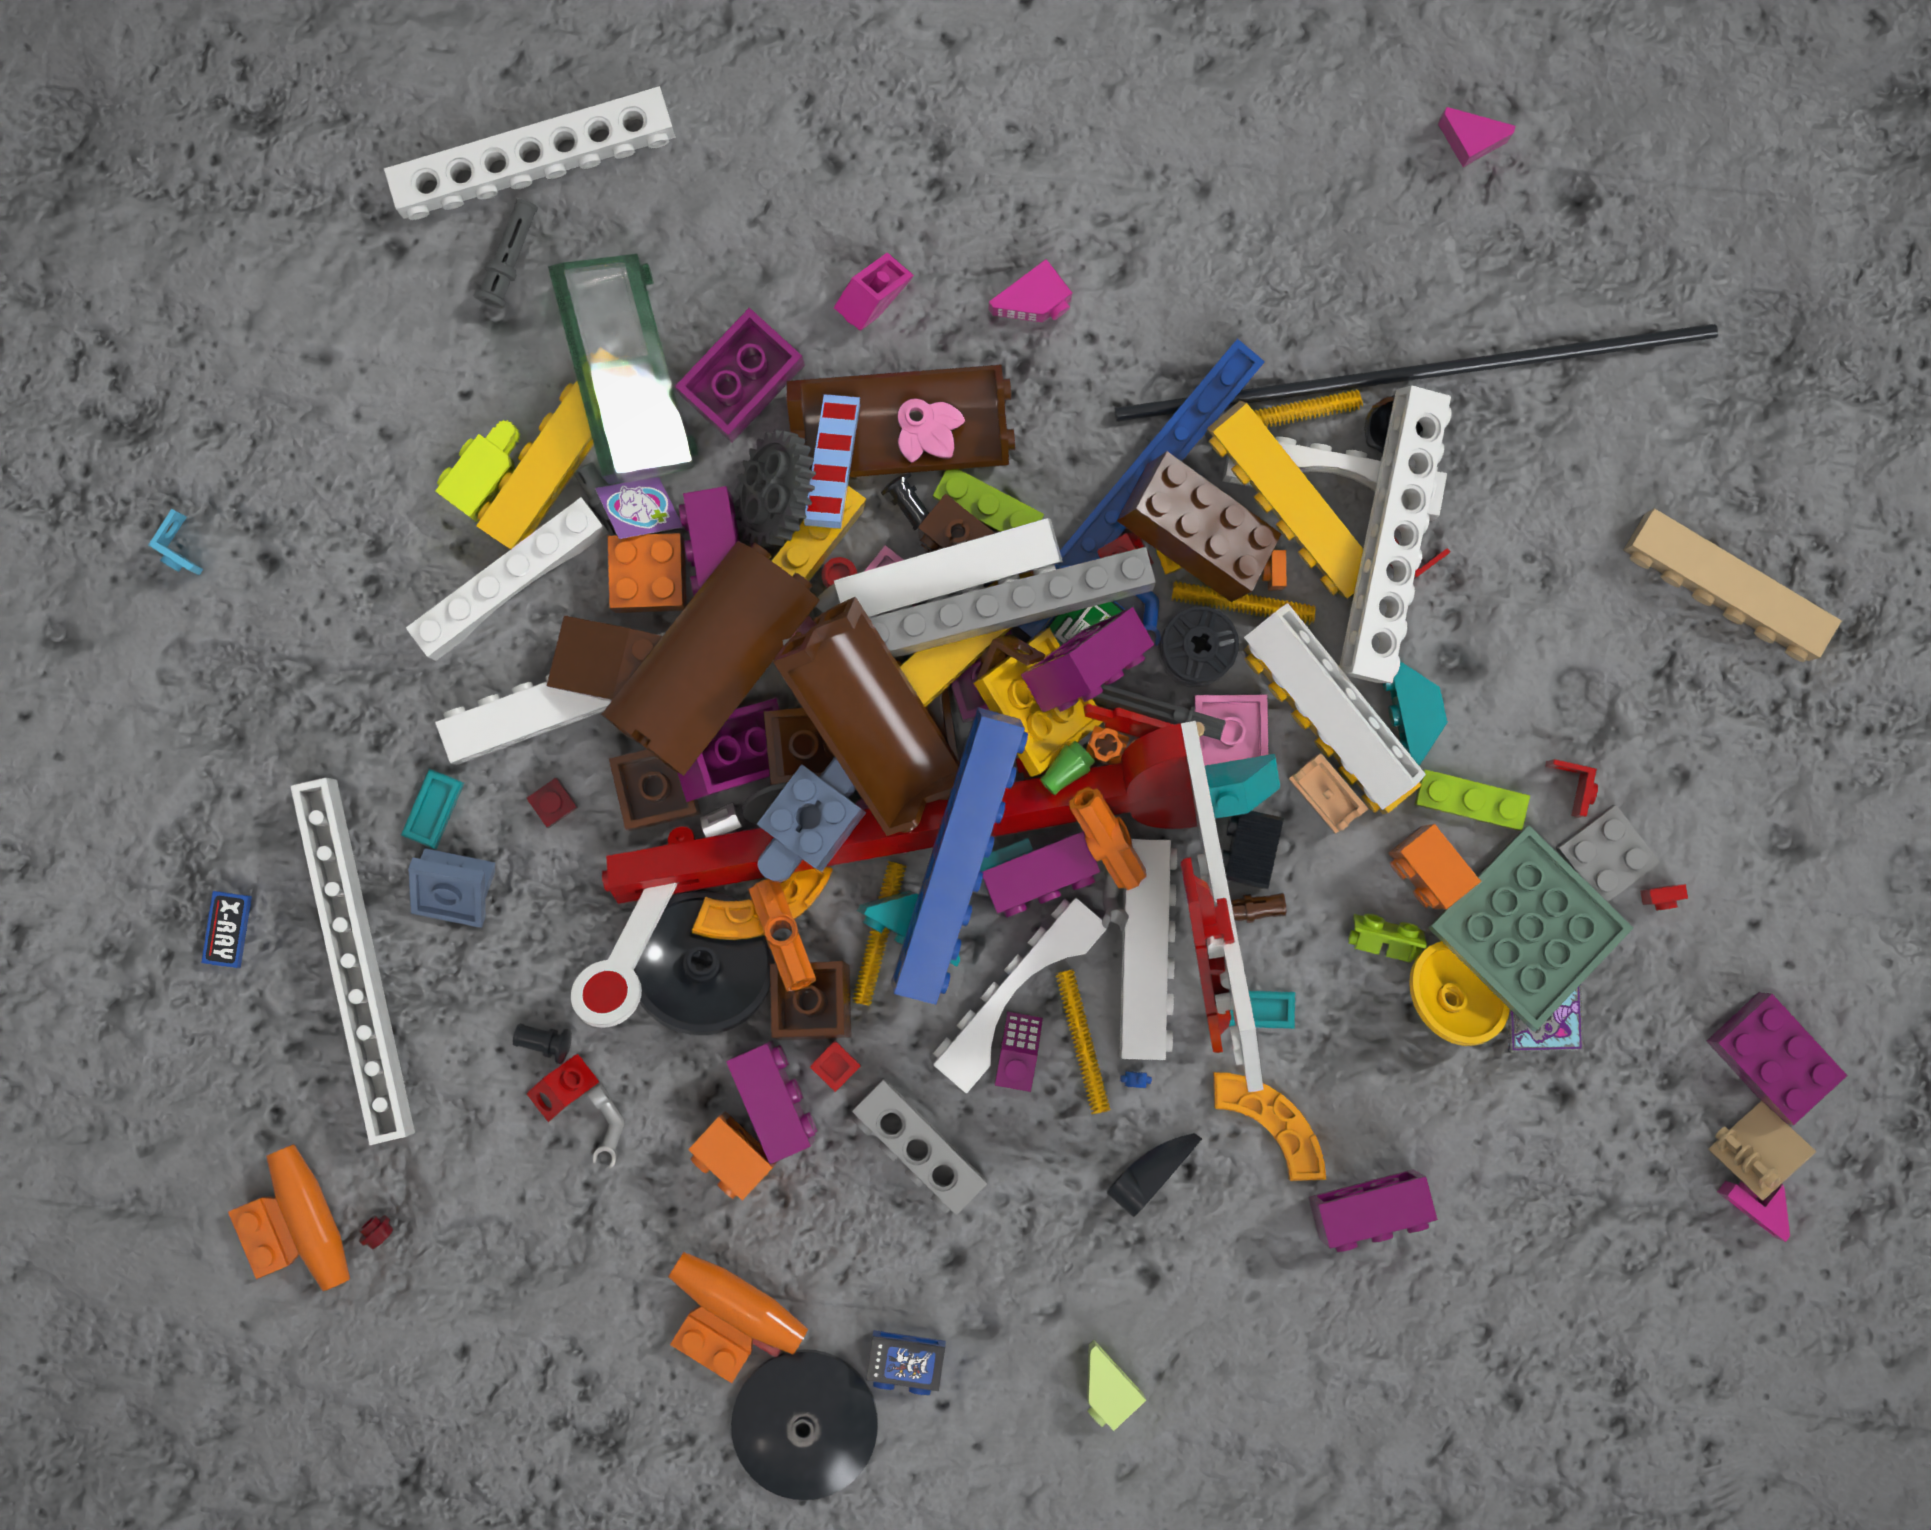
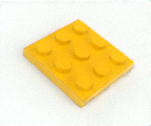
[974,628,1102,777]

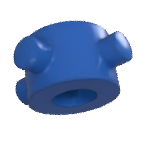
[1120,1071,1152,1088]

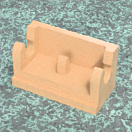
[1289,753,1368,834]

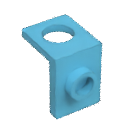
[148,509,203,575]

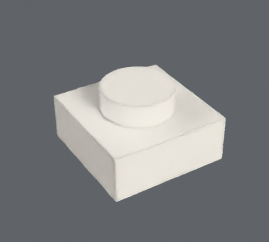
[700,803,742,838]

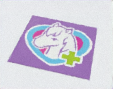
[595,477,683,539]

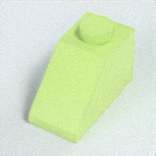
[1087,1340,1146,1431]

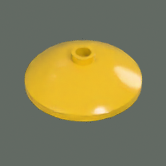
[1409,941,1510,1046]

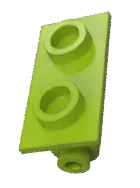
[1348,913,1427,963]

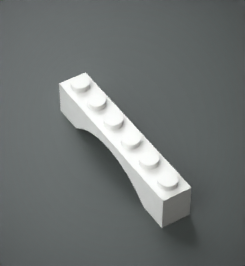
[1222,437,1447,521]
[406,497,608,661]
[933,898,1109,1094]

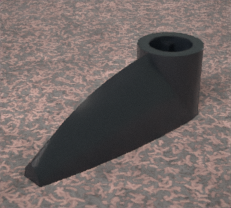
[1106,1133,1202,1217]

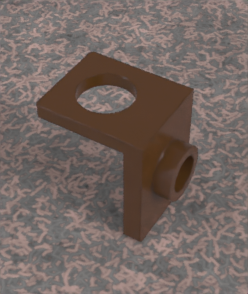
[976,634,1046,681]

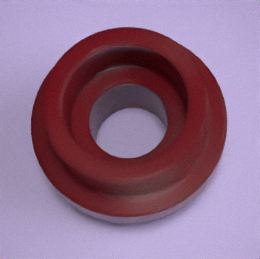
[359,1215,394,1249]

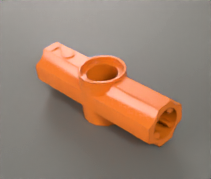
[1086,725,1130,765]
[1069,787,1147,890]
[748,879,816,992]

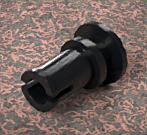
[881,473,929,531]
[513,1023,572,1064]

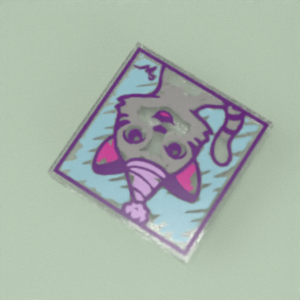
[1507,984,1584,1052]

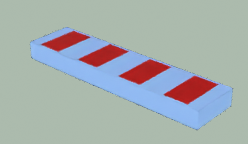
[804,394,860,529]

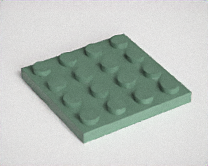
[1428,825,1633,1031]

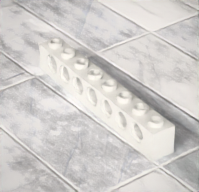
[384,86,676,220]
[1339,385,1451,683]

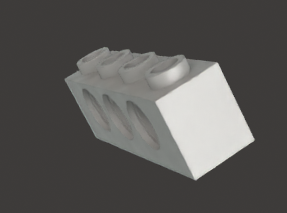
[852,1078,987,1215]

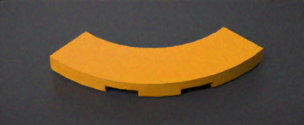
[692,867,833,940]
[1213,1072,1326,1181]

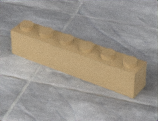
[1623,508,1842,662]

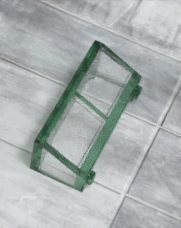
[548,254,699,485]

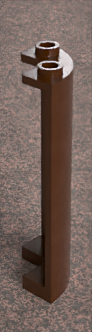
[787,365,1015,477]
[601,541,820,776]
[773,597,960,836]

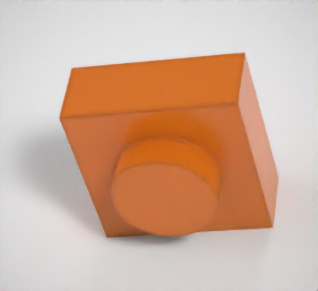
[1261,550,1287,591]

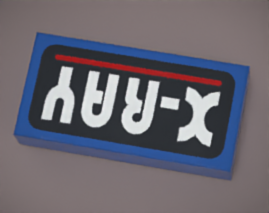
[201,891,252,968]

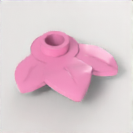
[898,399,965,463]

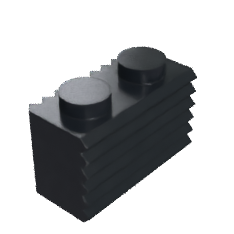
[1222,811,1284,889]

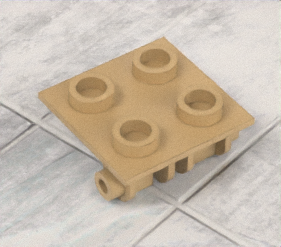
[1708,1101,1816,1201]

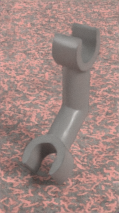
[1102,865,1129,932]
[588,1084,624,1169]

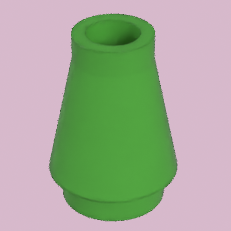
[1039,741,1095,795]

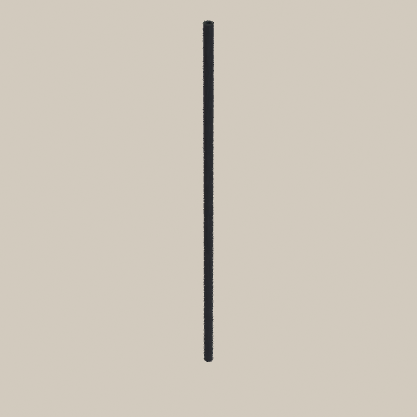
[1115,324,1718,422]

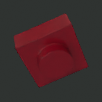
[526,778,579,828]

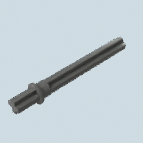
[1092,684,1226,740]

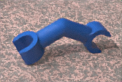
[1135,591,1161,646]

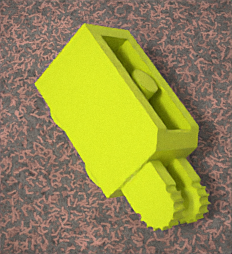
[435,420,521,522]

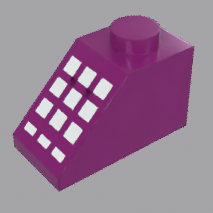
[994,1011,1043,1092]

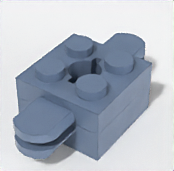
[757,757,866,882]

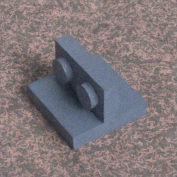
[408,848,495,928]

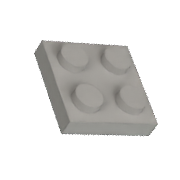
[1556,805,1660,902]

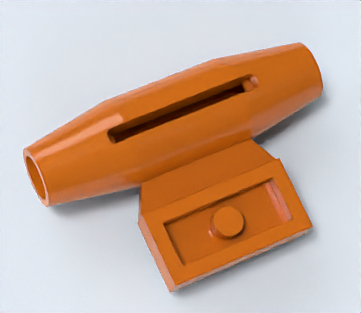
[228,1144,350,1291]
[668,1252,808,1383]

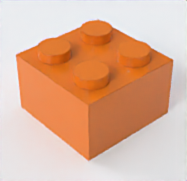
[608,533,687,613]
[1388,824,1481,909]
[688,1111,778,1201]

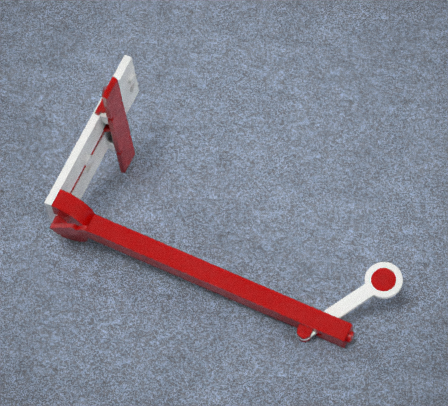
[571,704,1264,1093]

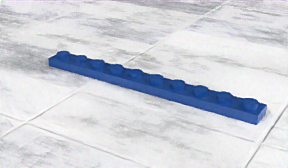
[1017,338,1265,638]

